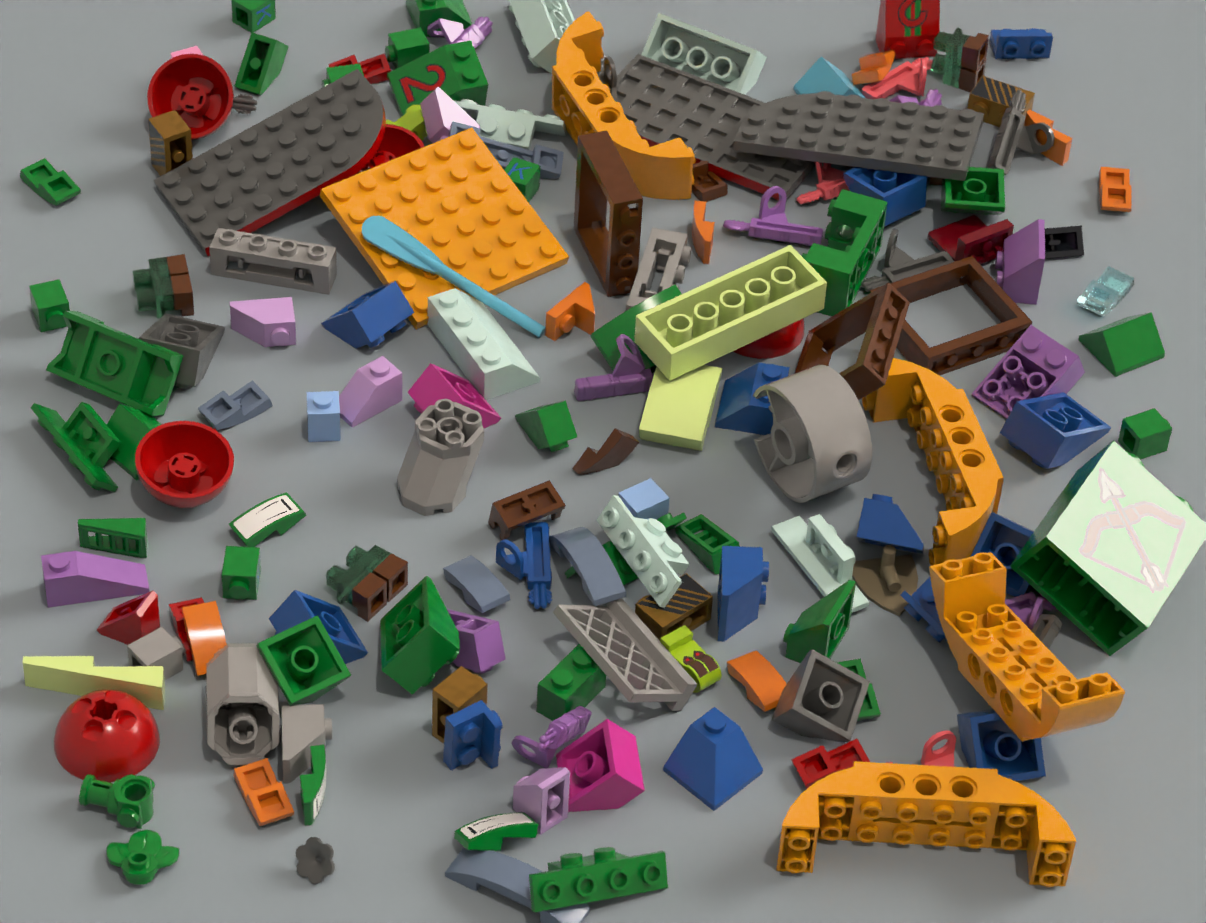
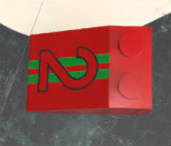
[875,0,940,59]

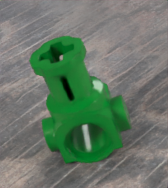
[79,774,155,829]

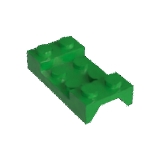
[46,311,184,416]

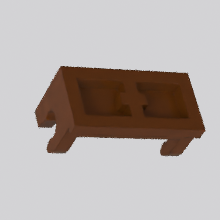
[488,480,566,540]

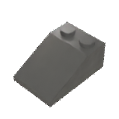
[139,314,225,388]

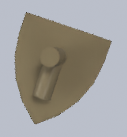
[852,545,918,616]

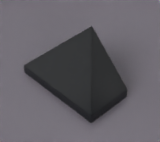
[1045,225,1084,259]

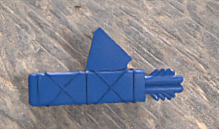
[496,522,552,609]

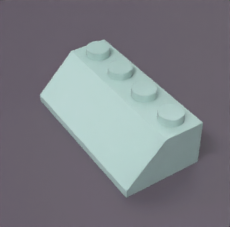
[509,0,575,73]
[641,13,767,95]
[427,288,540,400]

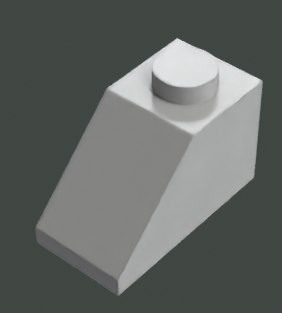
[281,704,332,783]

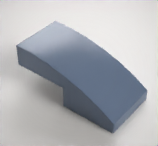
[198,380,273,430]
[443,555,511,613]

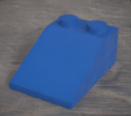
[1000,392,1111,469]

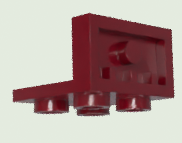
[927,215,1014,264]

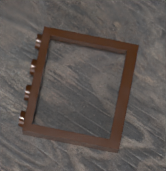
[574,131,643,297]
[869,256,1032,376]
[794,282,910,400]

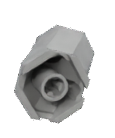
[397,399,484,516]
[206,643,279,765]

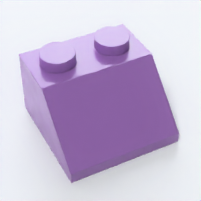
[995,219,1045,305]

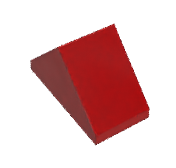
[97,590,160,645]

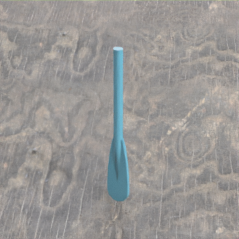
[362,215,546,338]

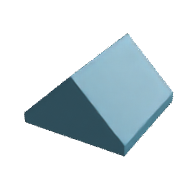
[794,56,866,98]

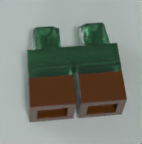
[931,27,989,92]
[132,254,194,319]
[326,545,408,622]

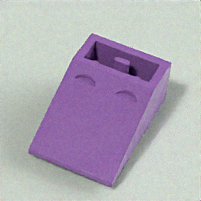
[972,325,1085,419]

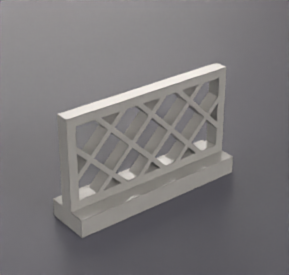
[553,598,697,711]

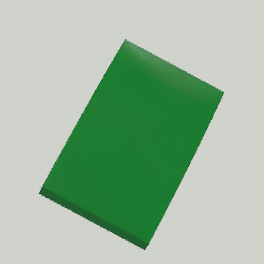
[590,284,682,373]

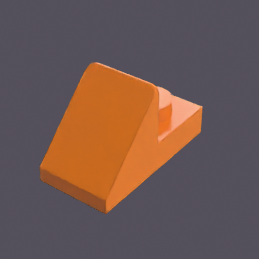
[545,282,595,341]

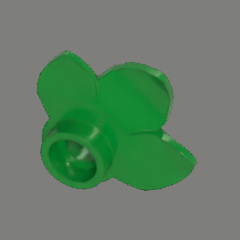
[106,830,179,885]

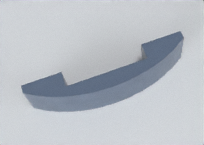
[449,121,564,179]
[549,527,626,606]
[445,847,590,923]

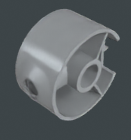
[753,365,872,503]

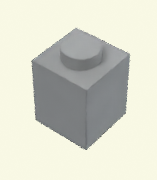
[127,627,184,680]

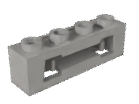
[209,228,337,295]
[626,228,692,311]

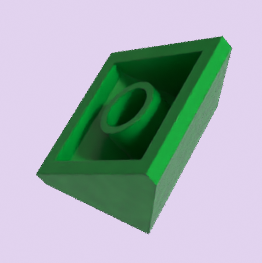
[1079,312,1165,377]
[107,404,162,480]
[256,615,351,706]

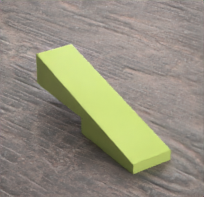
[23,656,165,710]

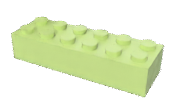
[634,245,827,381]

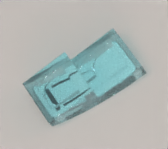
[1077,266,1134,317]

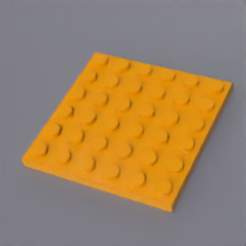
[320,128,569,329]

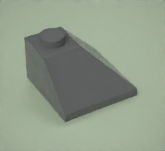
[772,649,870,742]

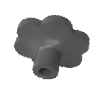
[295,837,335,884]

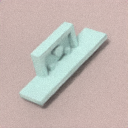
[453,99,567,150]
[596,495,690,608]
[771,514,869,613]

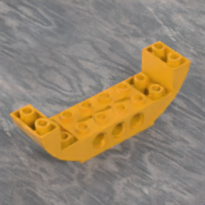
[552,11,695,200]
[862,358,1004,566]
[929,552,1125,742]
[776,761,1076,887]

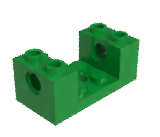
[802,189,888,317]

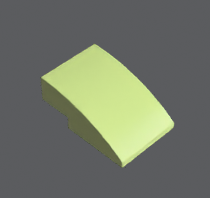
[639,365,722,451]

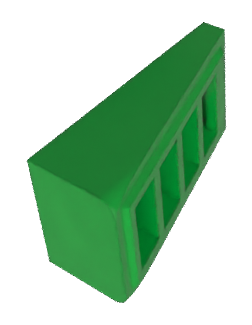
[675,514,740,575]
[78,518,148,558]

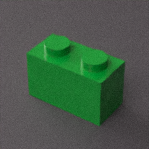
[536,644,606,721]

